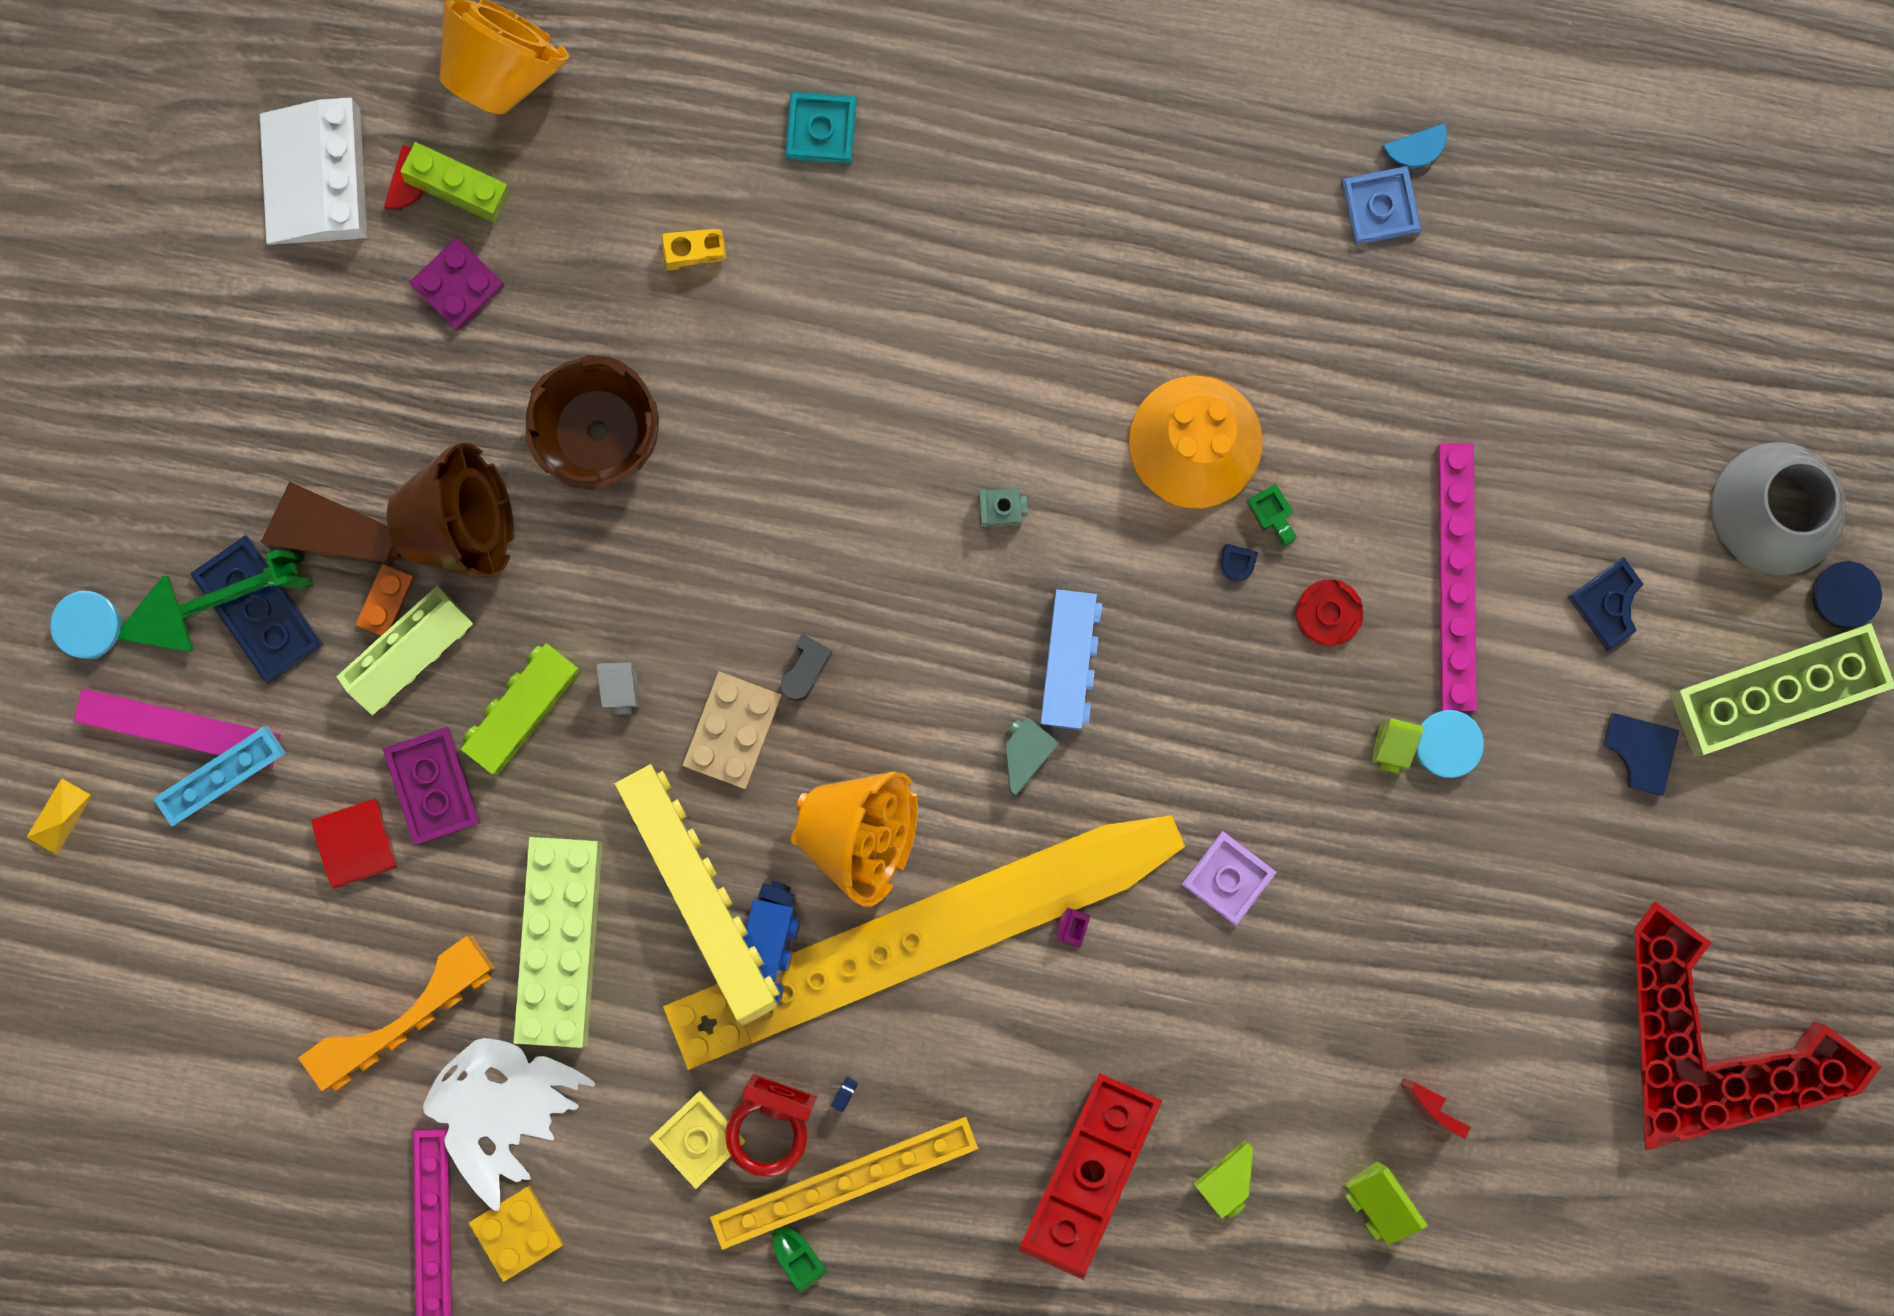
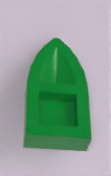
[772,1226,828,1293]

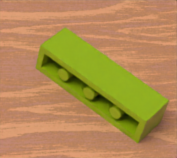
[461,643,582,776]

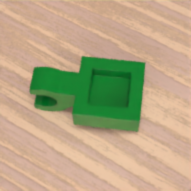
[1246,484,1296,547]

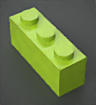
[401,142,509,224]

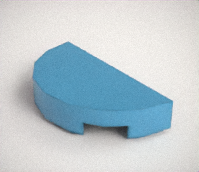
[1382,123,1447,169]

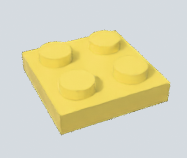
[649,1090,747,1189]

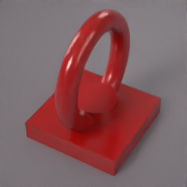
[725,1073,817,1177]

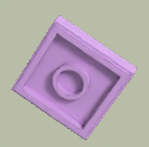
[1181,831,1277,926]

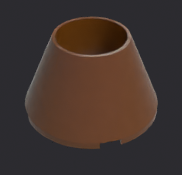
[387,443,514,579]

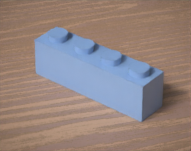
[1040,589,1102,730]

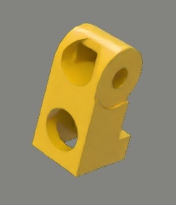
[661,229,727,271]

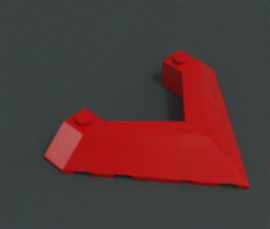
[1634,901,1881,1150]

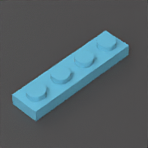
[153,725,286,826]

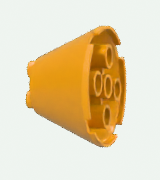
[1129,376,1263,509]
[791,772,918,907]

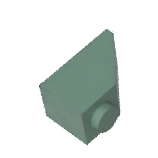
[1005,717,1059,796]

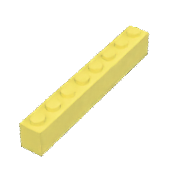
[615,764,780,1026]

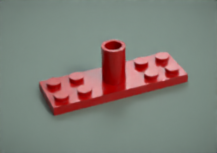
[1019,1073,1162,1280]

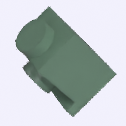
[979,488,1028,528]

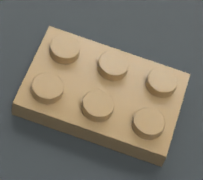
[682,671,782,790]

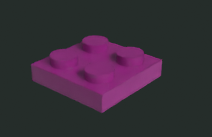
[409,236,505,332]

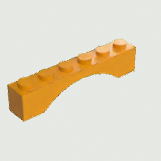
[298,935,495,1092]

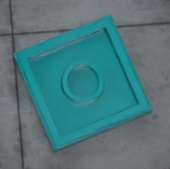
[785,92,857,164]

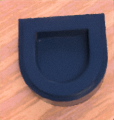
[1220,544,1258,582]
[831,1076,858,1112]

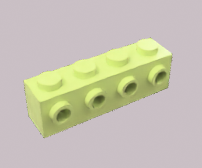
[336,585,473,715]

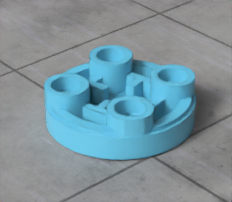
[50,591,123,659]
[1415,710,1484,778]

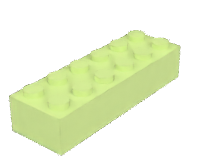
[1670,623,1894,757]
[514,837,603,1048]

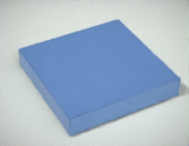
[1341,166,1422,245]

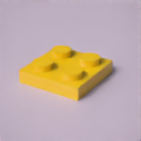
[469,1185,564,1282]

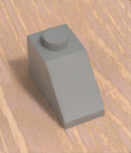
[597,662,640,715]

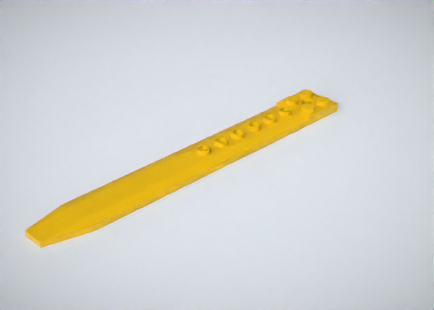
[663,815,1185,1070]

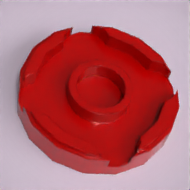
[1295,579,1363,647]

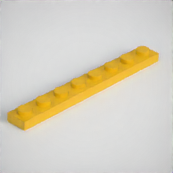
[710,1116,978,1250]

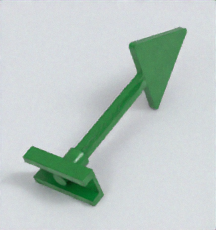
[118,549,314,652]

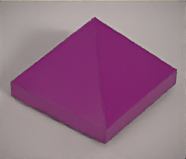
[1056,908,1091,948]

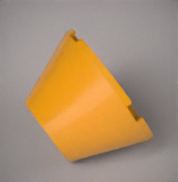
[439,0,569,115]

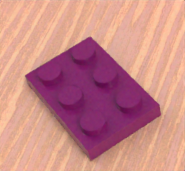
[383,727,481,846]

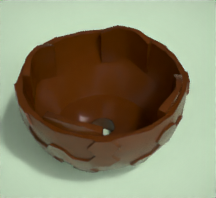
[525,355,659,490]

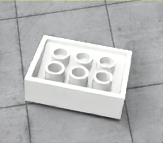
[260,97,367,245]

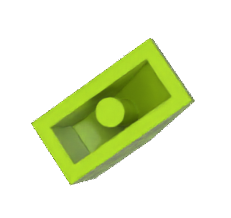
[1371,718,1424,774]
[1193,1140,1253,1219]

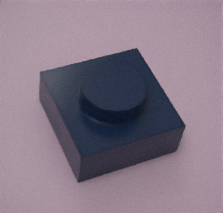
[758,881,795,907]

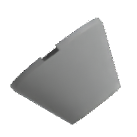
[1711,442,1846,576]

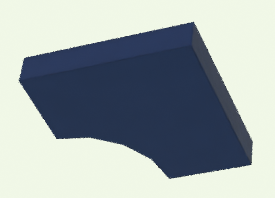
[1568,557,1643,651]
[1603,713,1680,796]

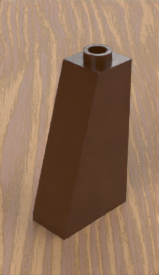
[260,481,401,566]

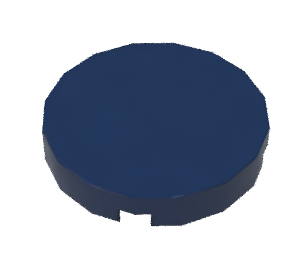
[1813,561,1882,628]

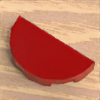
[384,144,424,210]

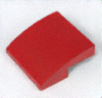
[311,798,397,889]
[1401,1078,1471,1139]

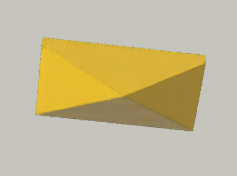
[27,779,92,854]

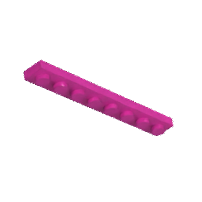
[1438,443,1477,712]

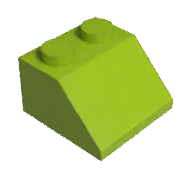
[1344,1161,1428,1246]

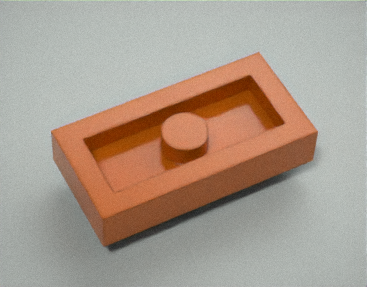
[355,563,415,636]

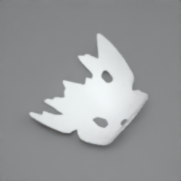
[423,1038,595,1211]

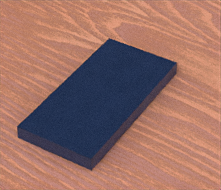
[190,535,324,684]

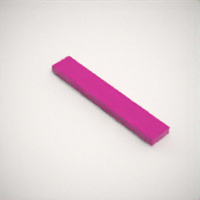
[73,688,281,768]
[413,1129,452,1316]

